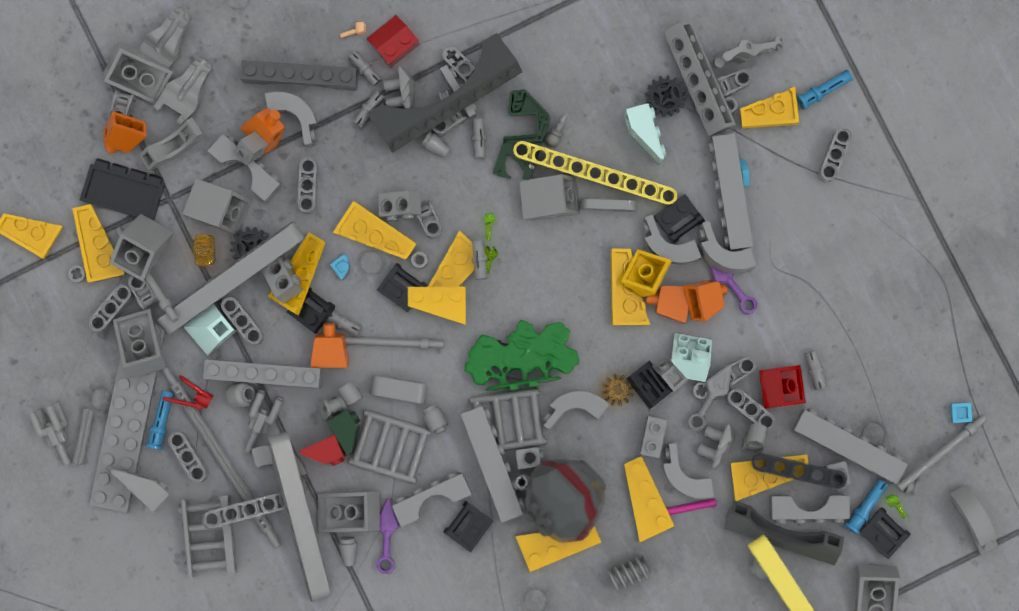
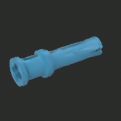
[796,70,853,110]
[145,391,174,450]
[844,479,888,535]

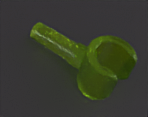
[484,213,496,240]
[484,246,498,274]
[886,495,908,519]

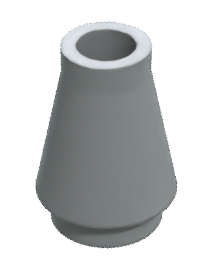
[421,132,450,157]
[338,537,357,566]

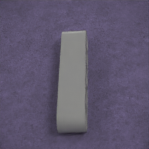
[201,492,285,529]

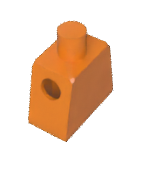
[240,108,285,155]
[103,111,147,154]
[684,280,728,322]
[646,286,689,324]
[310,323,350,368]

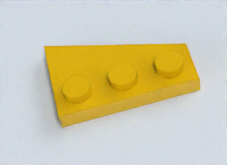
[740,86,799,129]
[0,213,64,259]
[408,287,466,325]

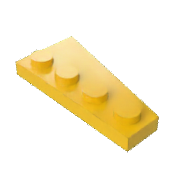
[333,201,418,259]
[72,204,126,283]
[428,230,487,287]
[268,232,326,316]
[610,249,650,326]
[730,454,809,501]
[624,456,675,542]
[515,526,601,572]

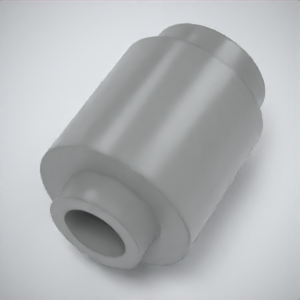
[422,404,448,434]

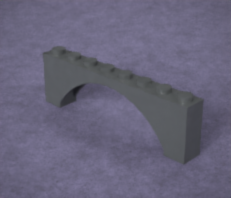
[367,33,522,153]

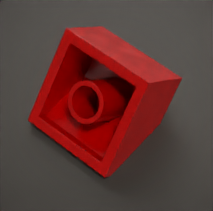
[366,15,420,68]
[759,365,806,409]
[299,435,347,466]

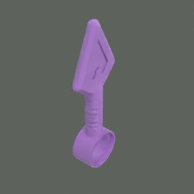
[709,265,758,315]
[376,498,400,574]

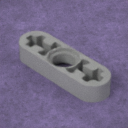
[443,46,475,82]
[580,199,636,212]

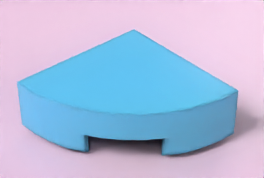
[740,159,750,186]
[330,254,349,280]

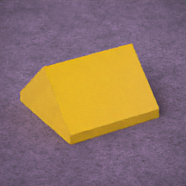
[621,249,672,297]

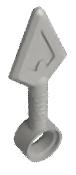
[688,364,732,431]

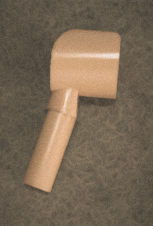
[340,22,366,38]

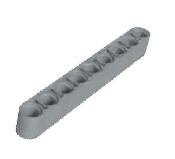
[156,221,304,335]
[267,432,330,602]

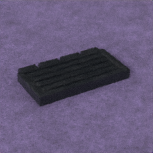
[80,158,165,221]

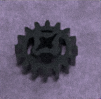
[645,75,687,117]
[230,227,269,260]

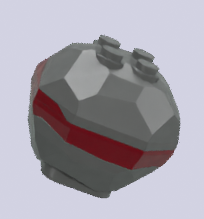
[525,459,606,543]

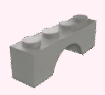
[208,134,282,203]
[392,472,472,527]
[769,495,850,523]

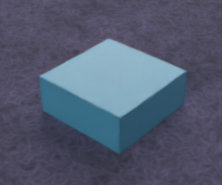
[950,403,972,423]

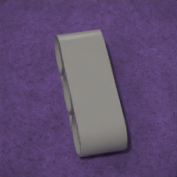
[818,127,852,182]
[298,157,318,214]
[89,285,135,332]
[221,297,264,345]
[370,376,428,404]
[726,389,776,430]
[168,432,208,482]

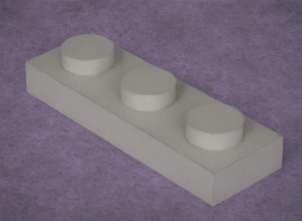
[440,65,478,120]

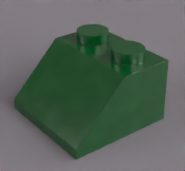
[327,410,361,455]

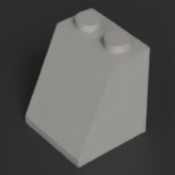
[518,174,580,220]
[182,179,252,236]
[109,214,174,281]

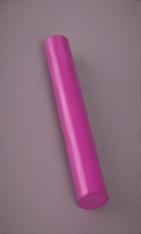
[666,498,717,515]

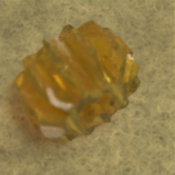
[193,234,216,266]
[601,374,633,406]

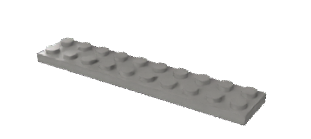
[89,321,166,513]

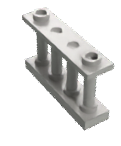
[179,495,238,578]

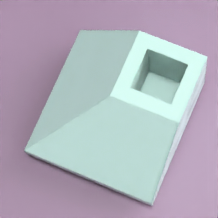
[183,303,237,356]
[671,333,712,382]

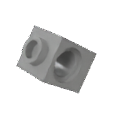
[234,131,268,165]
[515,447,544,470]
[824,461,851,491]

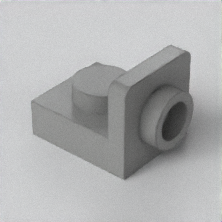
[655,358,688,392]

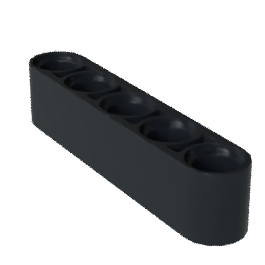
[752,453,847,489]

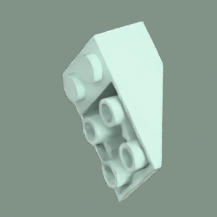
[624,103,666,165]

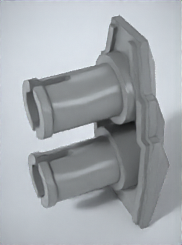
[383,66,415,109]
[697,424,735,470]

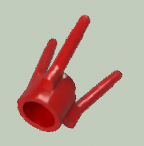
[162,375,214,410]

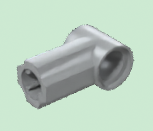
[338,381,363,407]

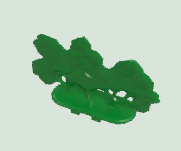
[464,320,579,392]

